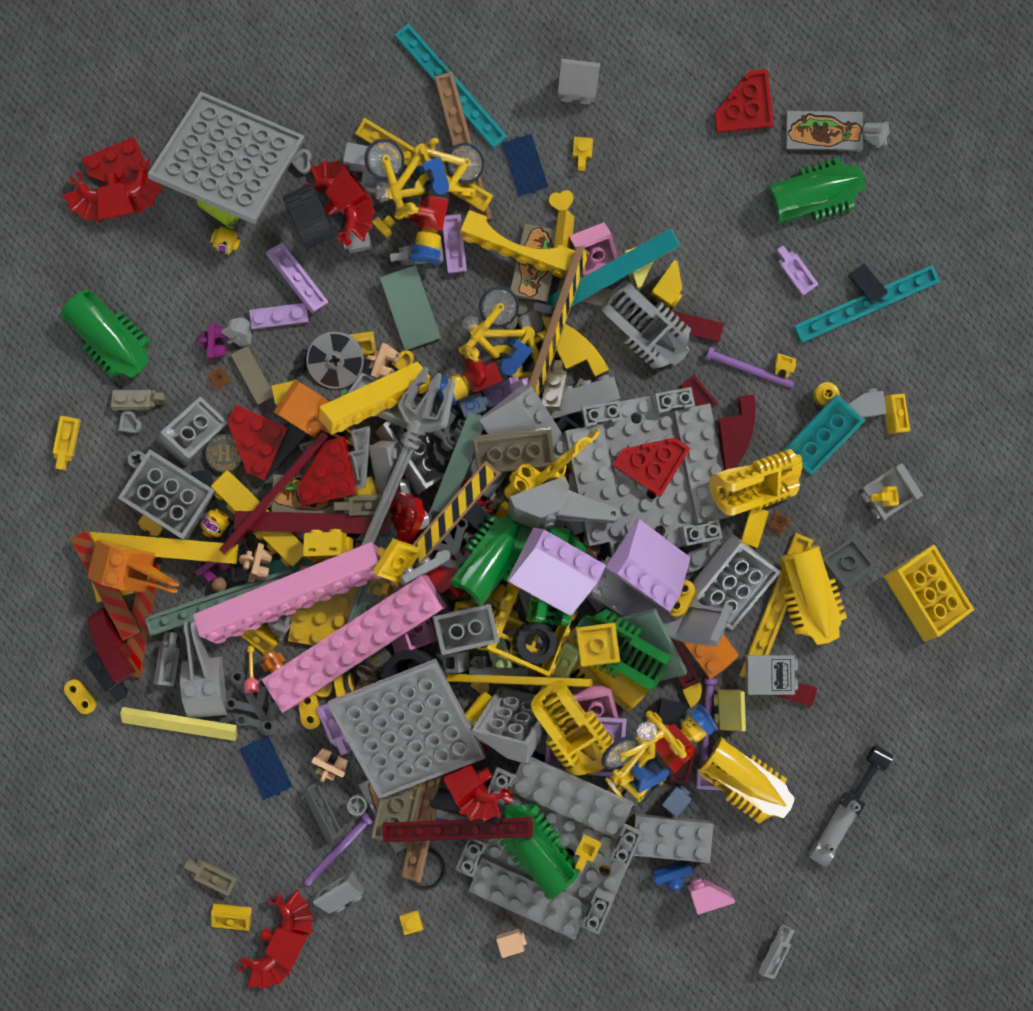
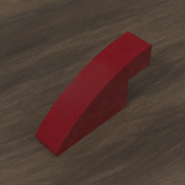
[717,394,756,470]
[87,608,136,683]

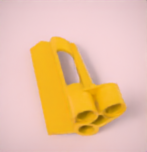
[504,428,600,499]

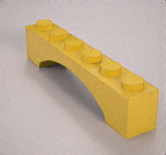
[460,210,575,278]

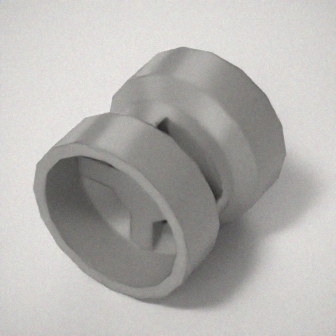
[347,794,368,816]

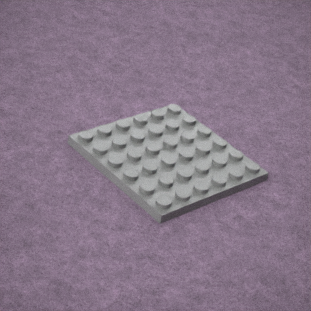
[148,91,305,224]
[327,659,486,799]

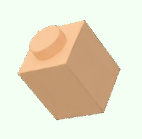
[496,929,527,958]

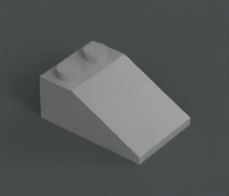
[557,59,600,105]
[157,396,228,467]
[433,603,500,655]
[313,871,365,914]

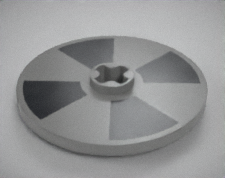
[306,331,364,389]

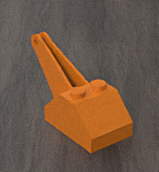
[274,380,371,457]
[87,539,179,593]

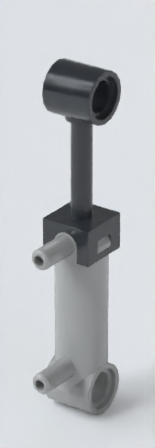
[808,744,893,867]

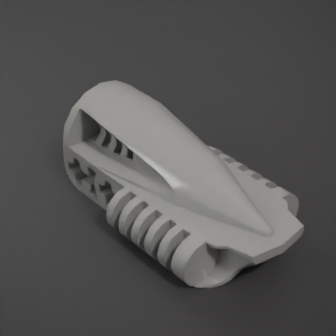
[601,281,691,369]

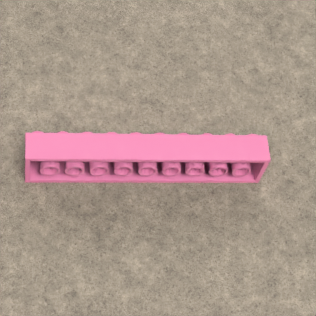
[193,542,383,644]
[262,574,447,713]

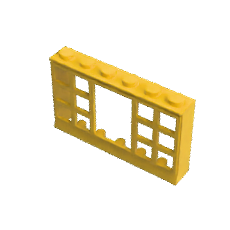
[482,582,577,676]

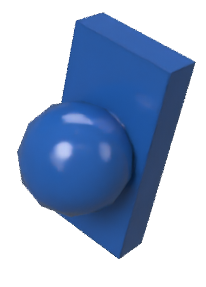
[652,861,693,891]

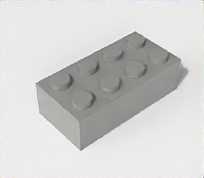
[633,813,714,863]

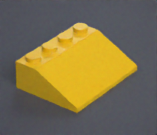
[884,544,974,642]

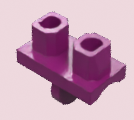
[196,323,227,360]
[195,561,231,583]

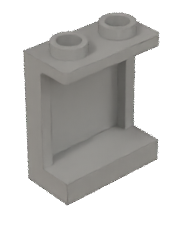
[860,463,923,521]

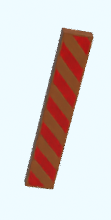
[70,530,141,641]
[127,563,162,678]

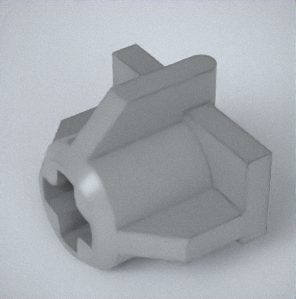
[862,122,890,148]
[222,317,252,348]
[268,614,294,641]

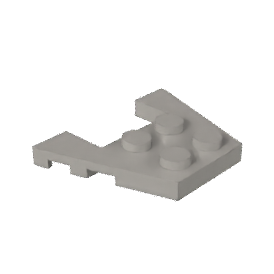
[299,427,370,490]

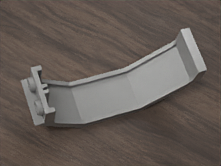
[588,556,733,647]

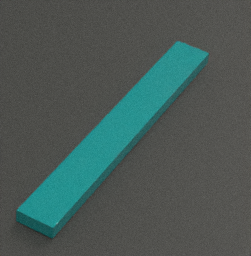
[394,23,507,149]
[547,228,681,317]
[793,265,940,344]

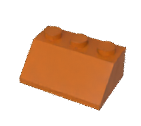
[681,634,739,679]

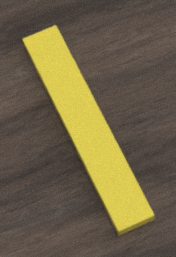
[120,707,237,741]

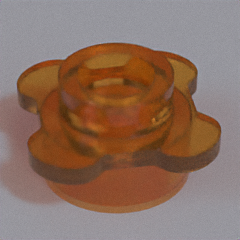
[209,366,231,389]
[768,511,791,533]

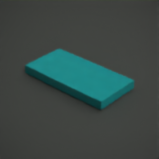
[784,394,865,475]

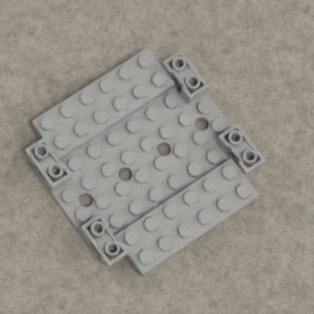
[564,387,734,556]
[456,757,643,940]

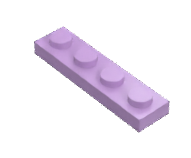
[266,242,328,314]

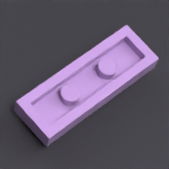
[443,214,467,274]
[249,303,309,330]

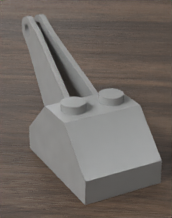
[508,476,620,530]
[180,621,228,718]

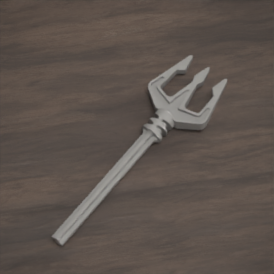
[361,367,455,546]

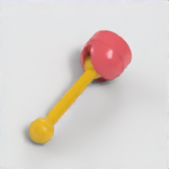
[244,646,259,693]

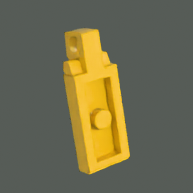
[53,416,81,471]

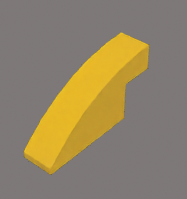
[541,316,609,378]

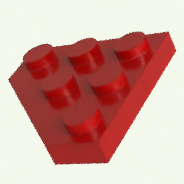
[714,69,774,133]
[82,137,149,184]
[228,404,289,480]
[297,437,358,506]
[612,437,690,497]
[389,489,426,545]

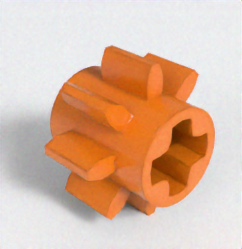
[260,651,285,673]

